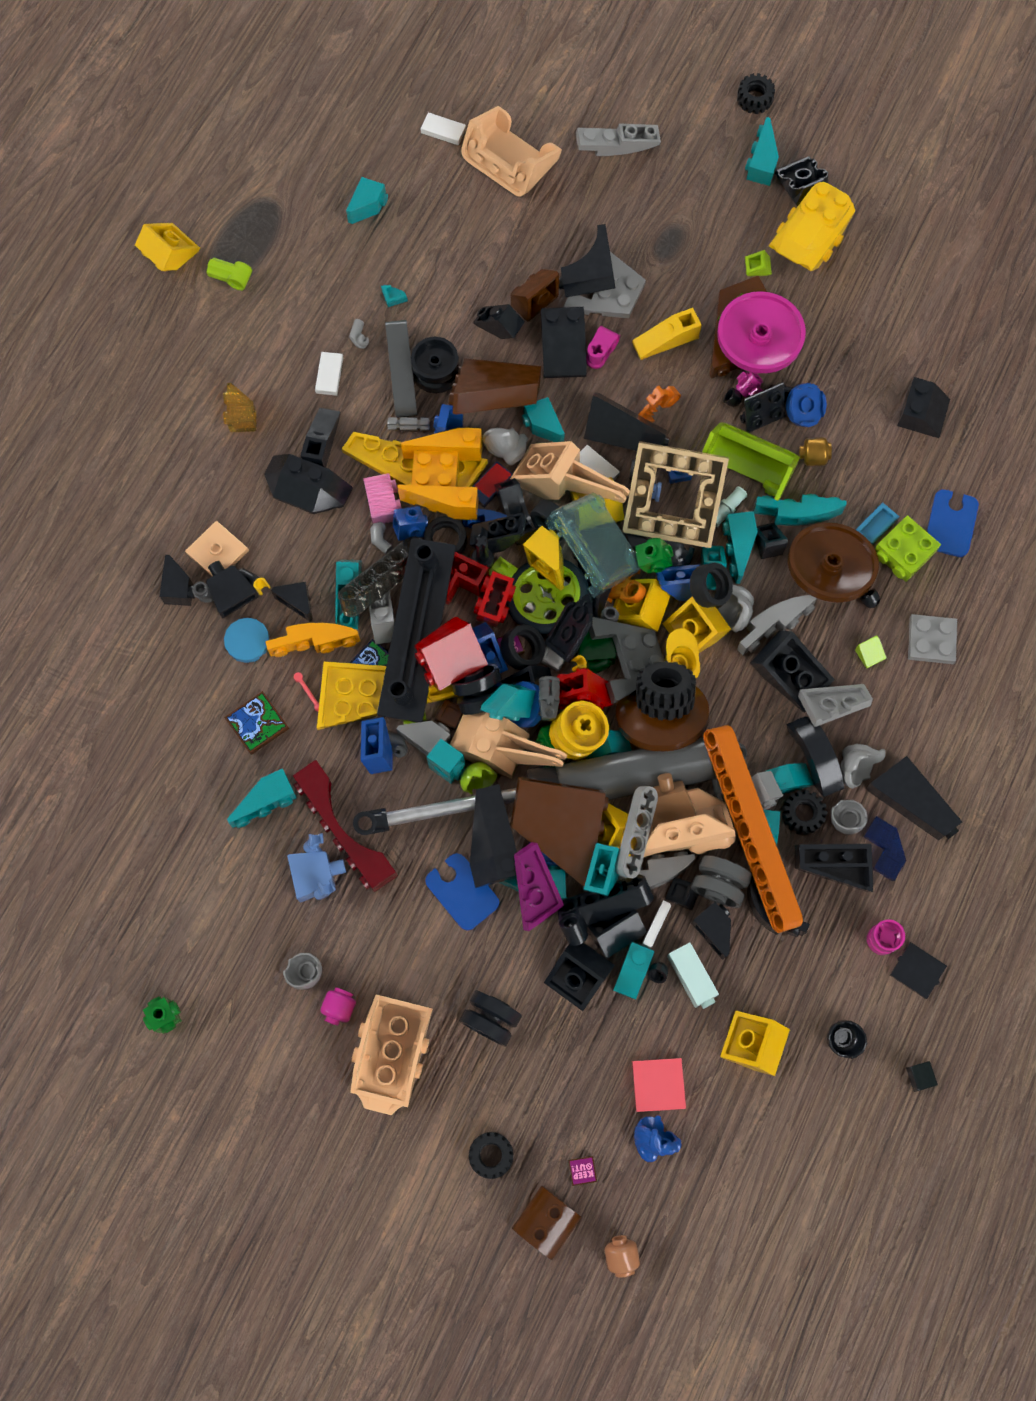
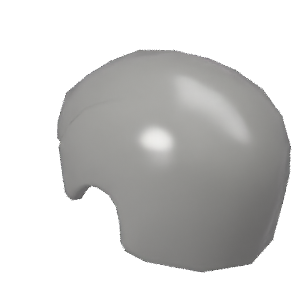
[831,800,868,835]
[283,953,322,990]

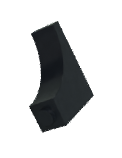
[559,224,616,298]

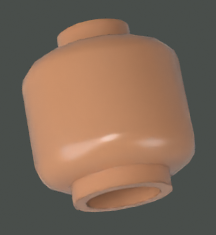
[605,1235,640,1278]

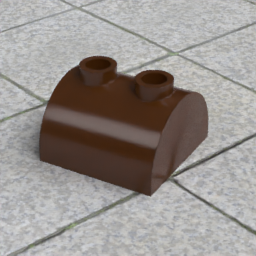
[512,1186,582,1260]

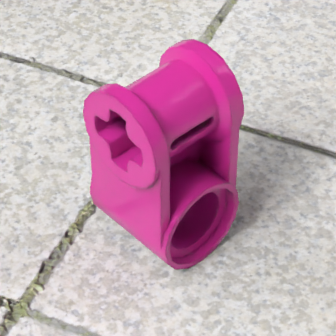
[586,326,620,369]

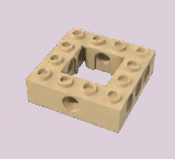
[622,441,729,548]

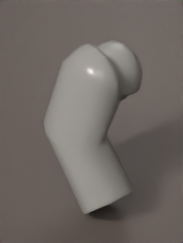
[349,319,369,349]
[370,522,393,555]

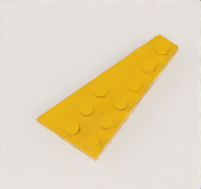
[342,432,488,487]
[317,661,457,730]

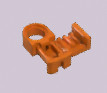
[638,386,681,423]
[607,566,646,603]

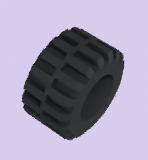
[636,661,696,720]

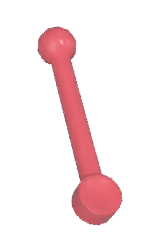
[294,672,319,712]

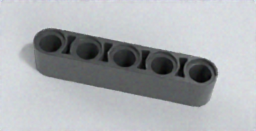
[385,320,417,418]

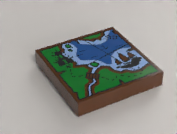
[224,691,289,755]

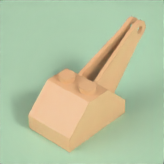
[510,441,630,503]
[450,712,567,779]

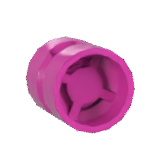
[867,919,905,955]

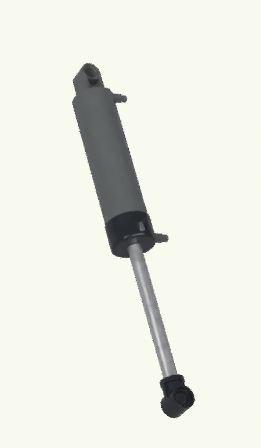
[353,737,747,835]

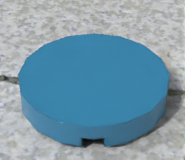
[224,618,270,663]

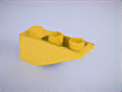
[632,308,702,360]

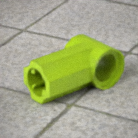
[207,257,252,291]

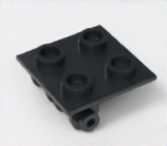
[740,383,786,433]

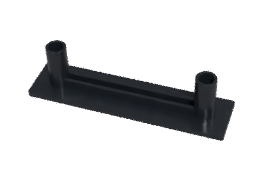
[377,538,456,723]

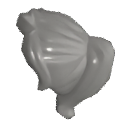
[482,427,528,465]
[718,585,754,632]
[840,744,885,789]

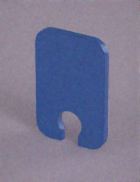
[926,489,979,557]
[425,853,499,931]

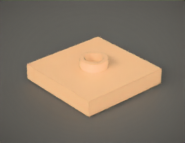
[185,521,249,577]

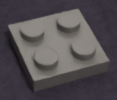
[908,614,957,664]

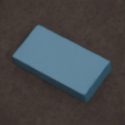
[856,502,900,545]

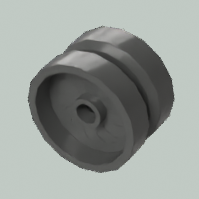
[691,855,752,908]

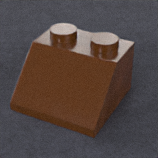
[511,269,559,322]

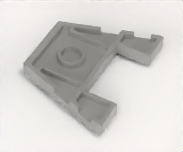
[563,252,646,318]

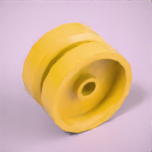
[549,701,609,760]

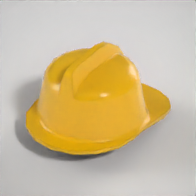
[664,628,700,678]

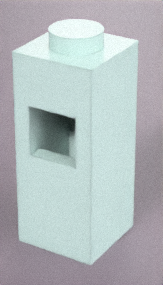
[667,942,719,1009]

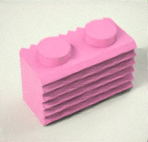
[363,473,401,524]

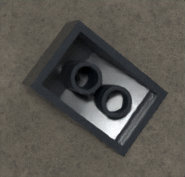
[541,307,587,379]
[750,631,835,712]

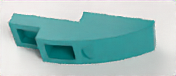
[753,494,847,526]

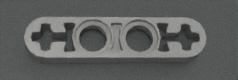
[616,786,658,878]

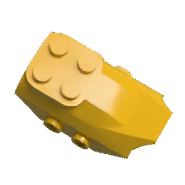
[769,182,855,271]

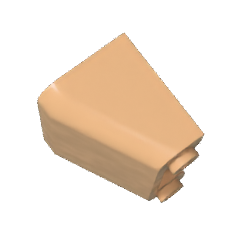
[461,106,562,196]

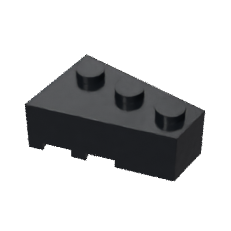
[794,844,873,892]

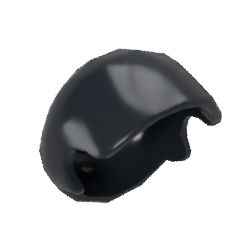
[827,1020,867,1059]

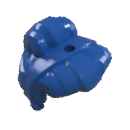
[634,1115,682,1162]

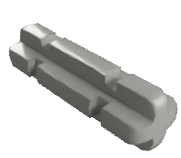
[387,417,430,431]

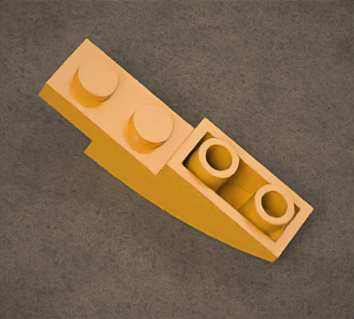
[265,623,360,657]

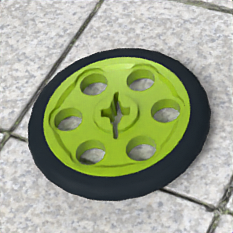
[506,559,589,634]

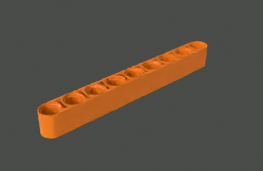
[703,725,803,933]

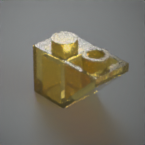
[223,383,257,432]

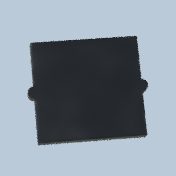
[890,942,947,999]

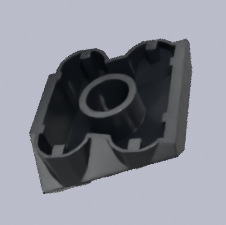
[775,156,828,206]

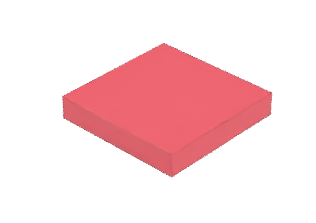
[632,1058,686,1112]

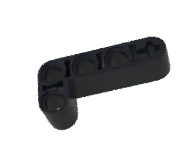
[558,874,654,946]

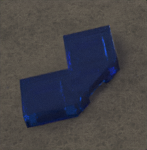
[864,816,906,881]

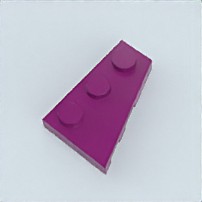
[514,842,564,931]

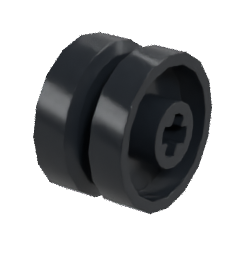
[411,336,459,394]
[451,664,503,715]
[459,990,522,1047]

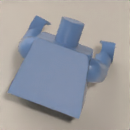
[287,833,346,902]

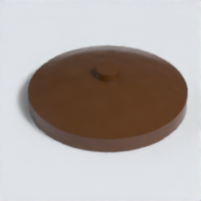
[788,522,879,603]
[616,687,709,751]

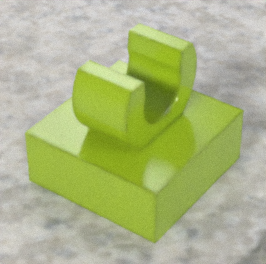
[489,556,518,577]

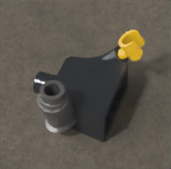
[192,561,271,619]

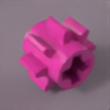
[736,371,763,398]

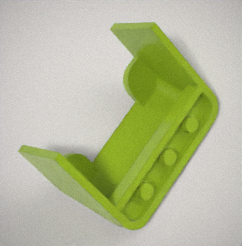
[702,422,800,501]

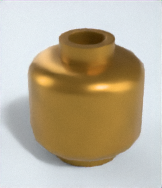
[799,437,832,466]

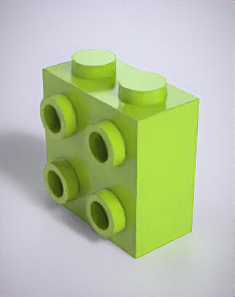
[875,515,941,582]

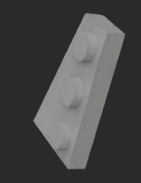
[798,684,873,727]

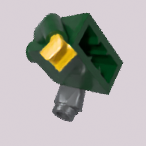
[572,606,619,674]

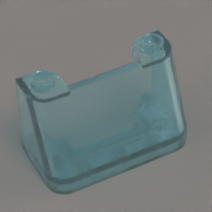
[545,493,640,598]

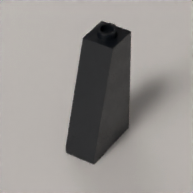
[584,392,670,451]
[866,756,962,841]

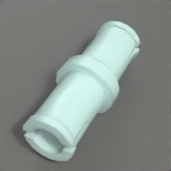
[715,486,747,527]

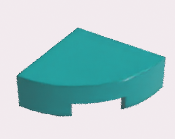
[381,285,408,307]

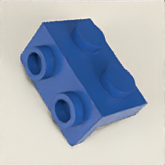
[433,404,464,434]

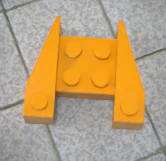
[397,428,483,520]

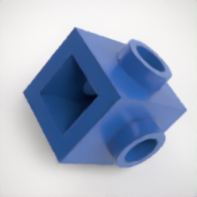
[392,506,428,541]

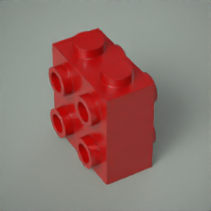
[473,571,516,627]
[549,668,613,710]

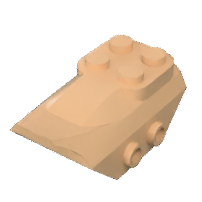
[630,788,735,857]
[350,995,433,1115]

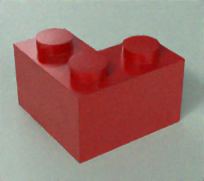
[445,552,489,605]

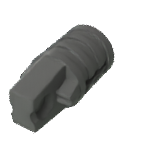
[539,676,560,721]

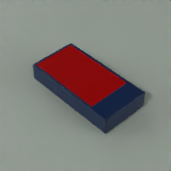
[472,461,513,508]

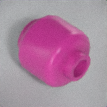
[320,987,356,1026]

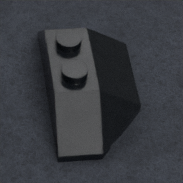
[264,454,353,514]

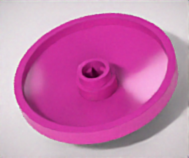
[717,292,806,373]

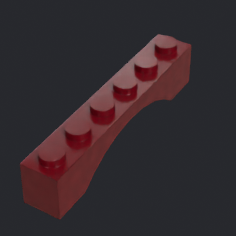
[293,760,398,893]

